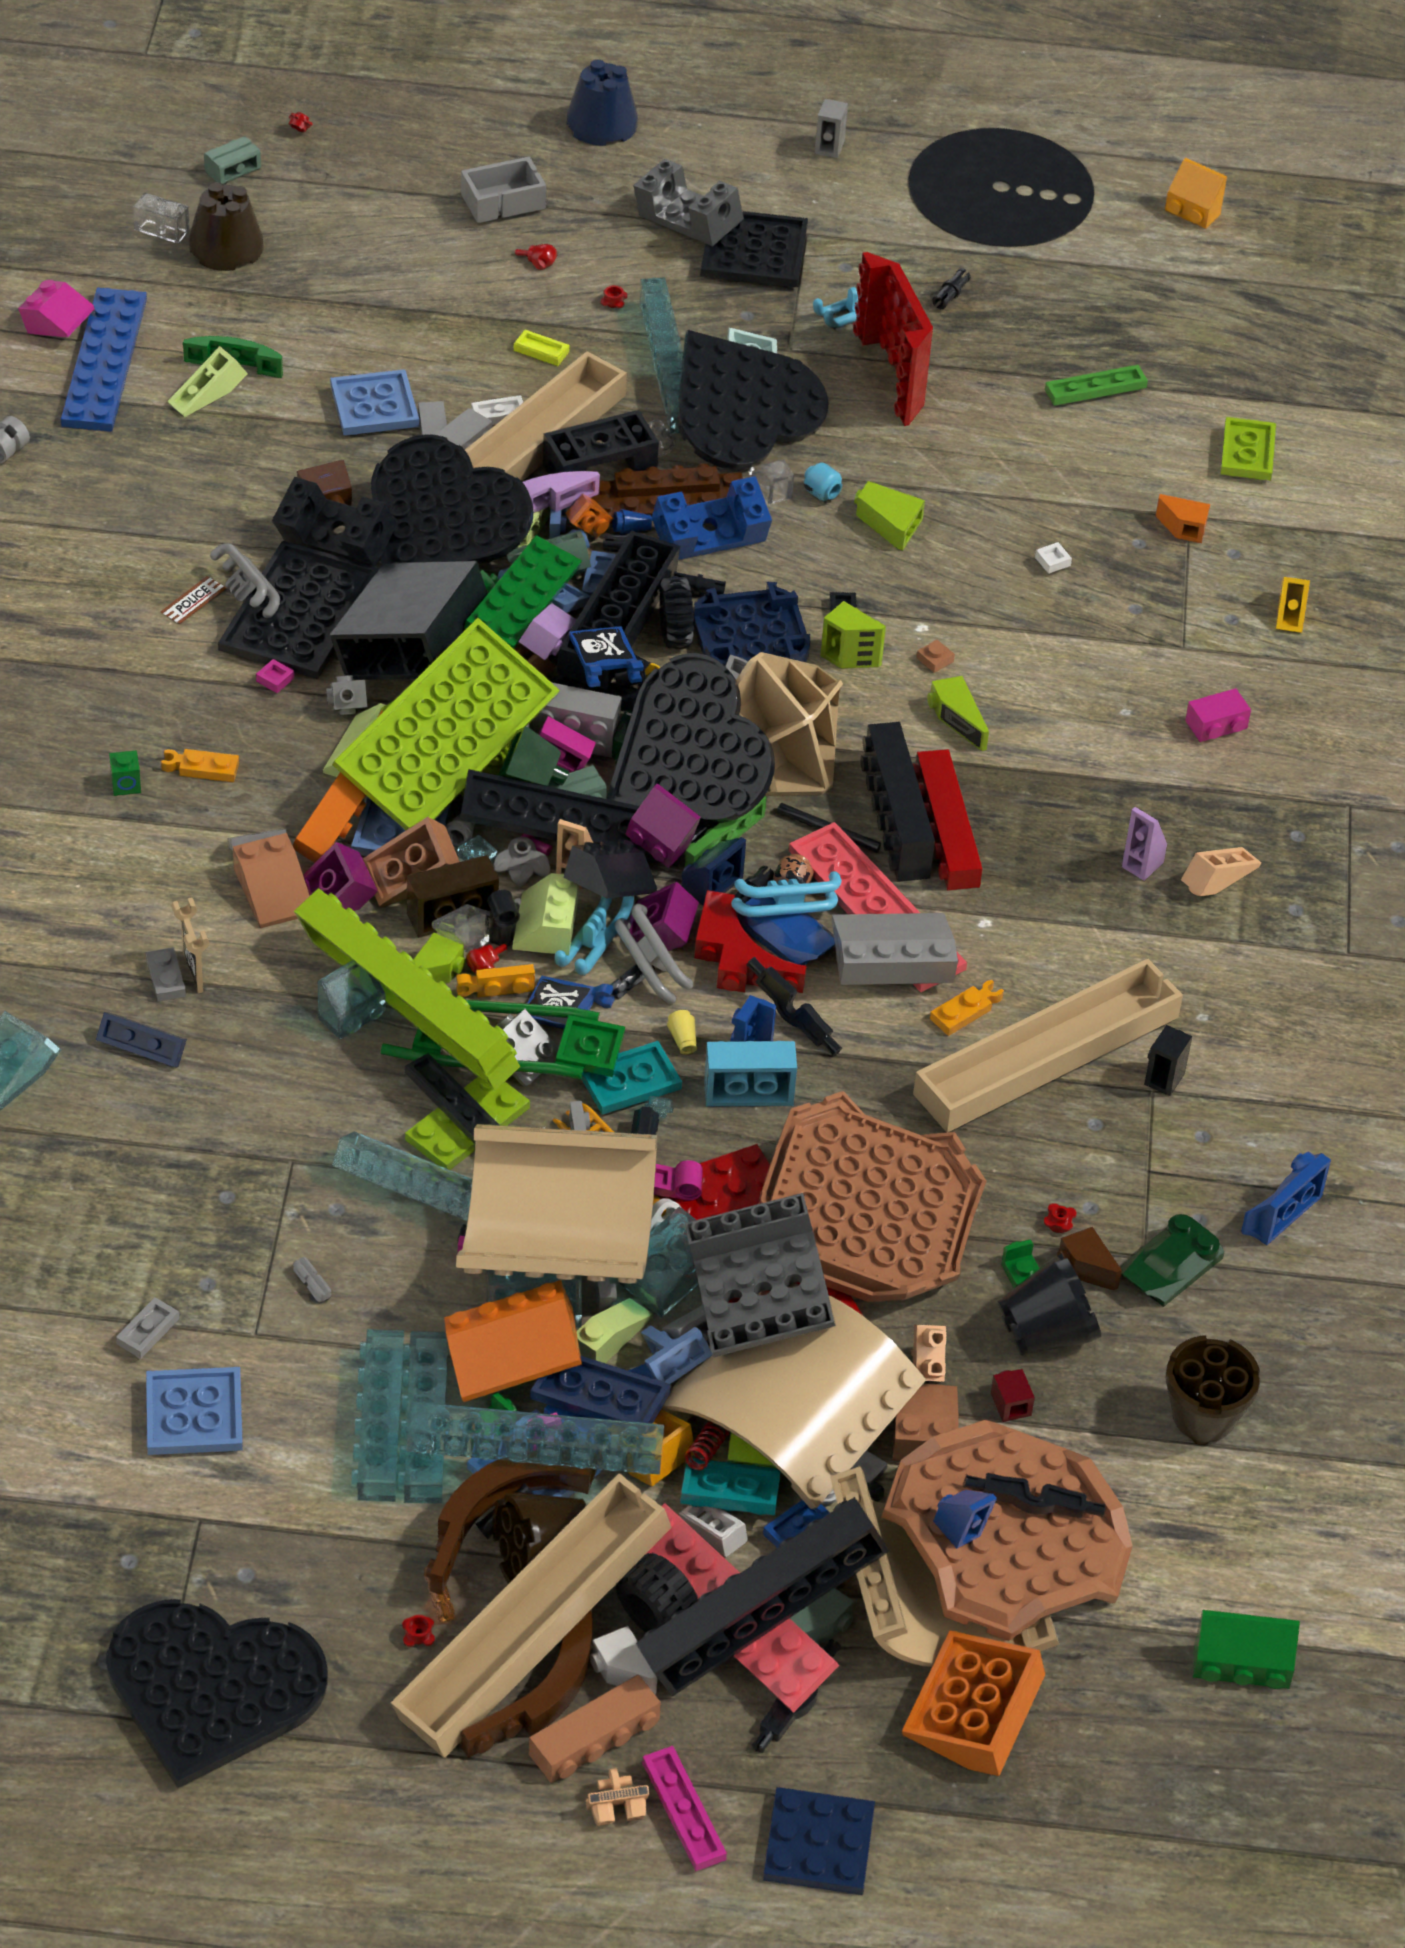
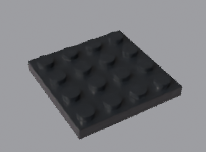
[700,211,808,288]

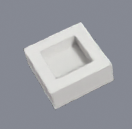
[1035,542,1072,574]

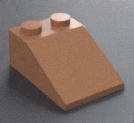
[363,817,460,907]
[233,833,309,928]
[892,1384,959,1461]

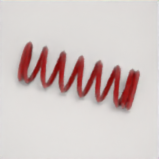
[685,1421,730,1470]

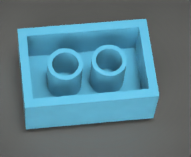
[704,1041,797,1107]

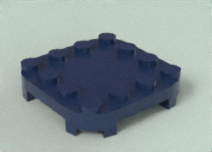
[694,582,810,666]

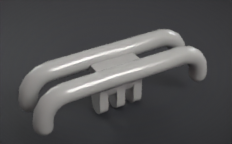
[210,543,280,618]
[615,904,693,1004]

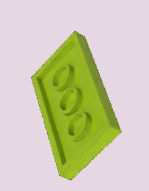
[405,1077,530,1172]

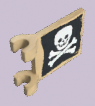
[172,898,209,993]

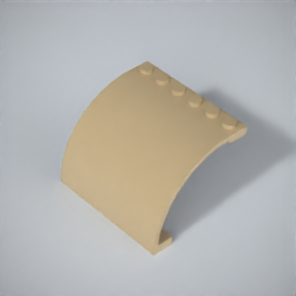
[456,1124,658,1283]
[661,1283,926,1509]
[830,1466,1060,1667]

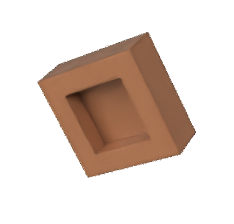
[916,640,955,673]

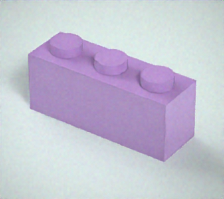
[519,603,576,660]

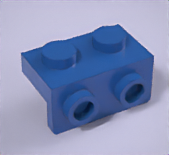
[730,995,776,1042]

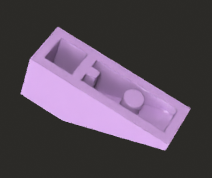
[1122,807,1167,881]

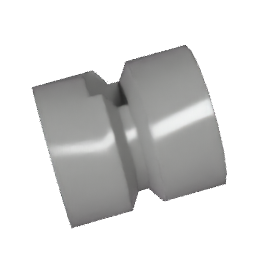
[0,416,30,464]

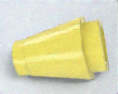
[667,1010,697,1055]

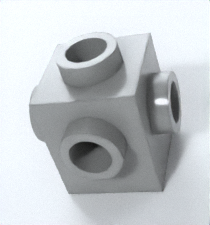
[326,675,367,715]

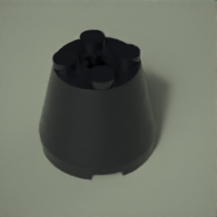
[997,1254,1101,1356]

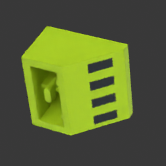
[820,601,886,669]

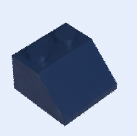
[681,837,746,906]

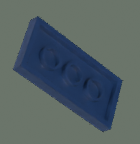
[530,1355,671,1436]

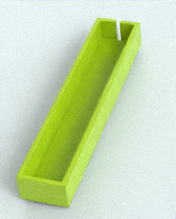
[294,888,520,1090]

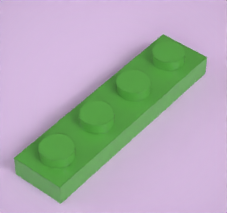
[1045,365,1148,406]
[685,796,767,867]

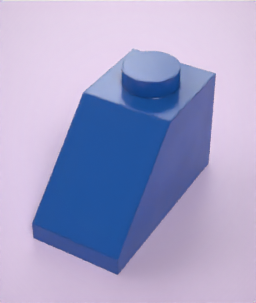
[933,1490,997,1549]

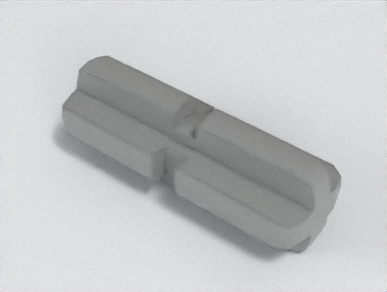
[293,1257,331,1302]

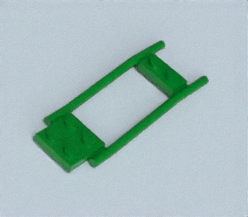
[380,999,625,1080]

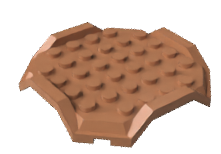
[758,1091,987,1302]
[881,1420,1132,1641]

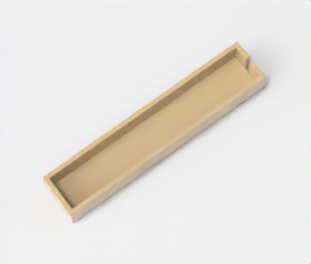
[465,351,627,481]
[913,959,1183,1133]
[391,1473,672,1758]

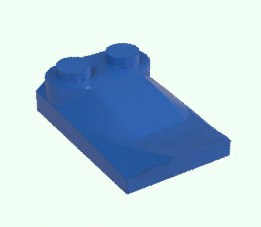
[737,897,835,965]
[1241,1152,1331,1246]

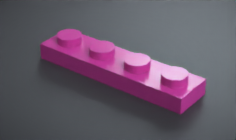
[642,1746,727,1871]

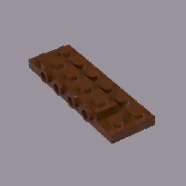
[590,464,743,523]

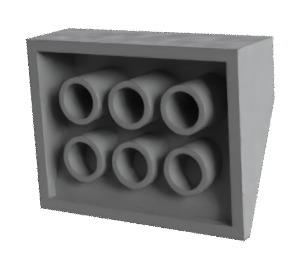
[832,913,958,985]

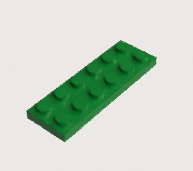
[464,535,582,649]

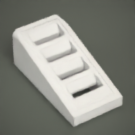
[679,1505,747,1557]

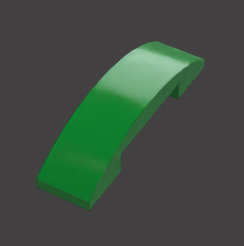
[183,336,283,378]

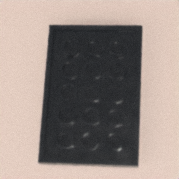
[218,540,380,679]

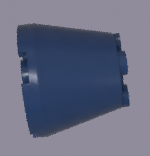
[567,59,638,146]

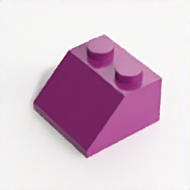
[625,783,701,868]
[303,842,378,911]
[629,882,699,951]

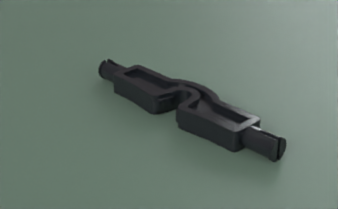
[746,957,842,1056]
[963,1473,1106,1518]
[752,1639,841,1753]

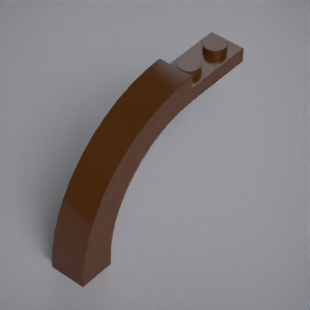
[426,1446,598,1595]
[461,1610,592,1758]

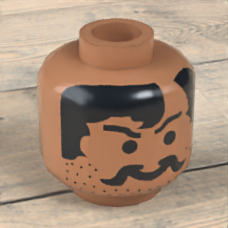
[773,854,814,884]

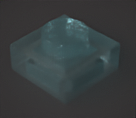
[457,835,497,861]

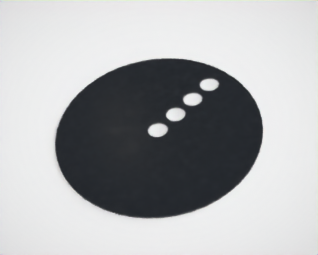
[909,128,1094,247]

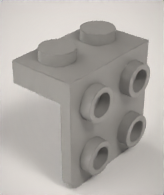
[497,1009,559,1086]

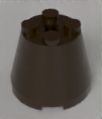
[189,182,263,271]
[1166,1335,1260,1445]
[493,1492,586,1584]

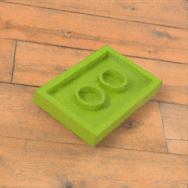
[1220,417,1276,481]

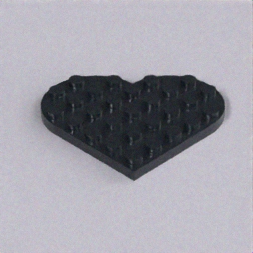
[677,330,829,470]
[371,434,534,565]
[606,653,775,823]
[106,1599,328,1788]

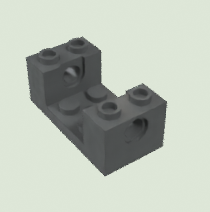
[633,159,744,246]

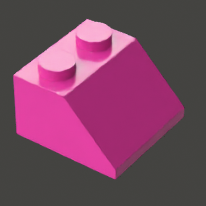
[18,280,95,337]

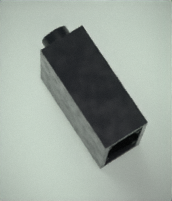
[330,561,488,680]

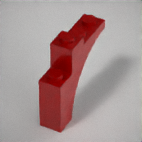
[694,890,807,993]

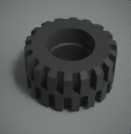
[616,1553,698,1633]

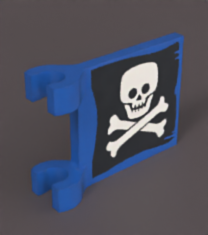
[569,626,644,687]
[527,975,615,1029]

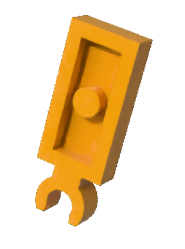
[161,749,239,782]
[456,964,535,998]
[930,980,1004,1036]

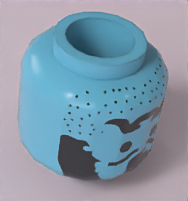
[804,462,842,501]

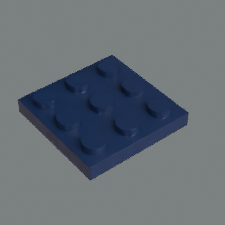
[763,1787,875,1895]

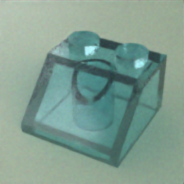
[318,960,386,1040]

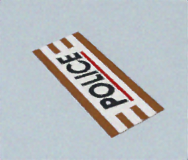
[160,576,226,624]

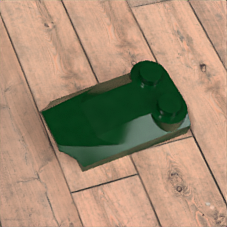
[1120,1214,1225,1307]

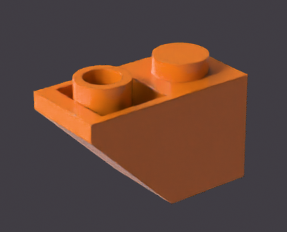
[566,493,614,538]
[1156,494,1210,543]

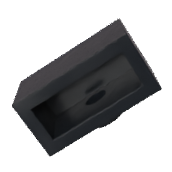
[1144,1025,1193,1096]

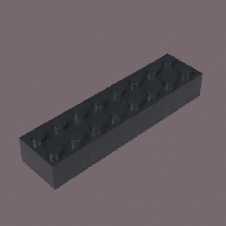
[556,531,681,690]
[636,1497,890,1696]

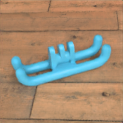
[813,287,858,328]
[731,871,842,917]
[555,896,634,976]

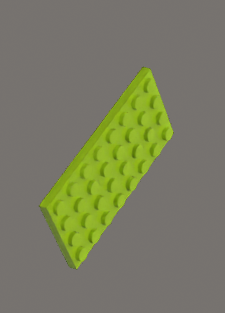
[332,618,560,830]

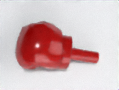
[515,244,557,270]
[466,944,507,975]

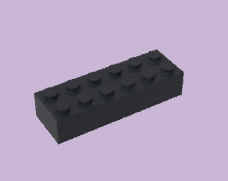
[860,721,935,882]

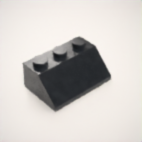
[563,839,657,898]

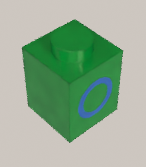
[109,750,141,796]

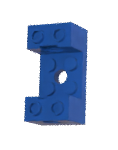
[652,476,772,560]

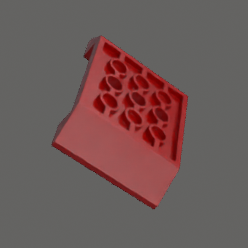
[853,252,933,426]

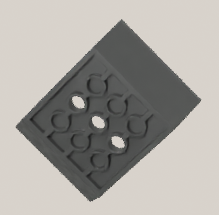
[685,1193,836,1357]

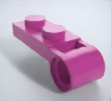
[654,1160,703,1201]

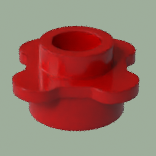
[288,112,313,133]
[600,285,627,308]
[1044,1203,1077,1233]
[402,1615,435,1647]

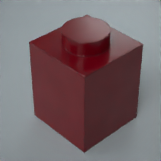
[990,1369,1035,1422]

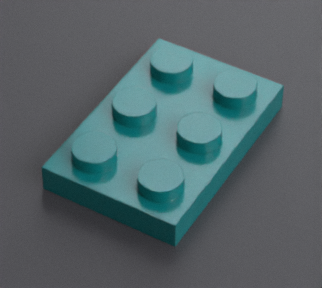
[582,1041,682,1115]
[680,1458,780,1515]

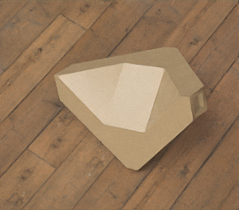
[736,652,843,796]

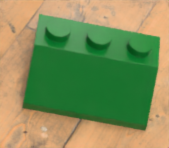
[1193,1610,1300,1689]

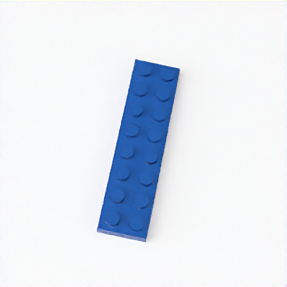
[61,288,147,432]

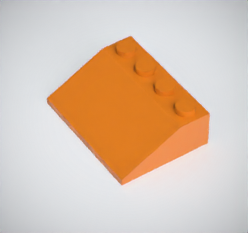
[444,1280,582,1402]
[902,1630,1046,1776]

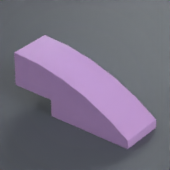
[523,471,600,513]

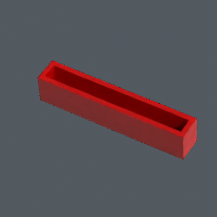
[912,749,983,891]

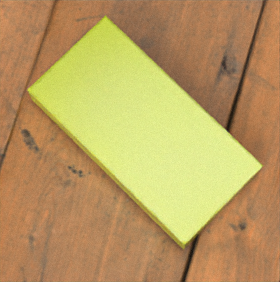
[513,330,570,366]

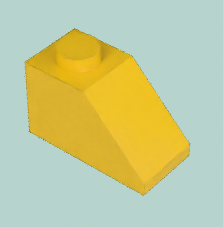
[1276,577,1310,633]

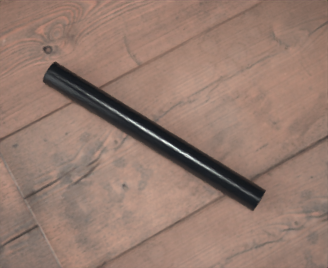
[777,803,881,853]

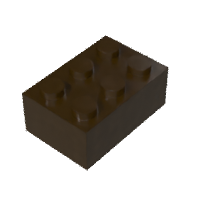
[407,855,499,938]

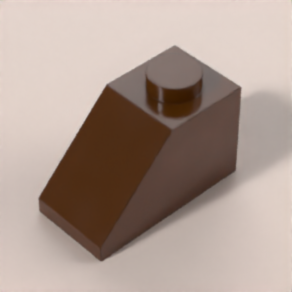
[1057,1227,1122,1290]

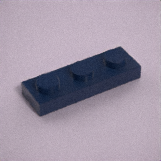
[96,1012,187,1067]

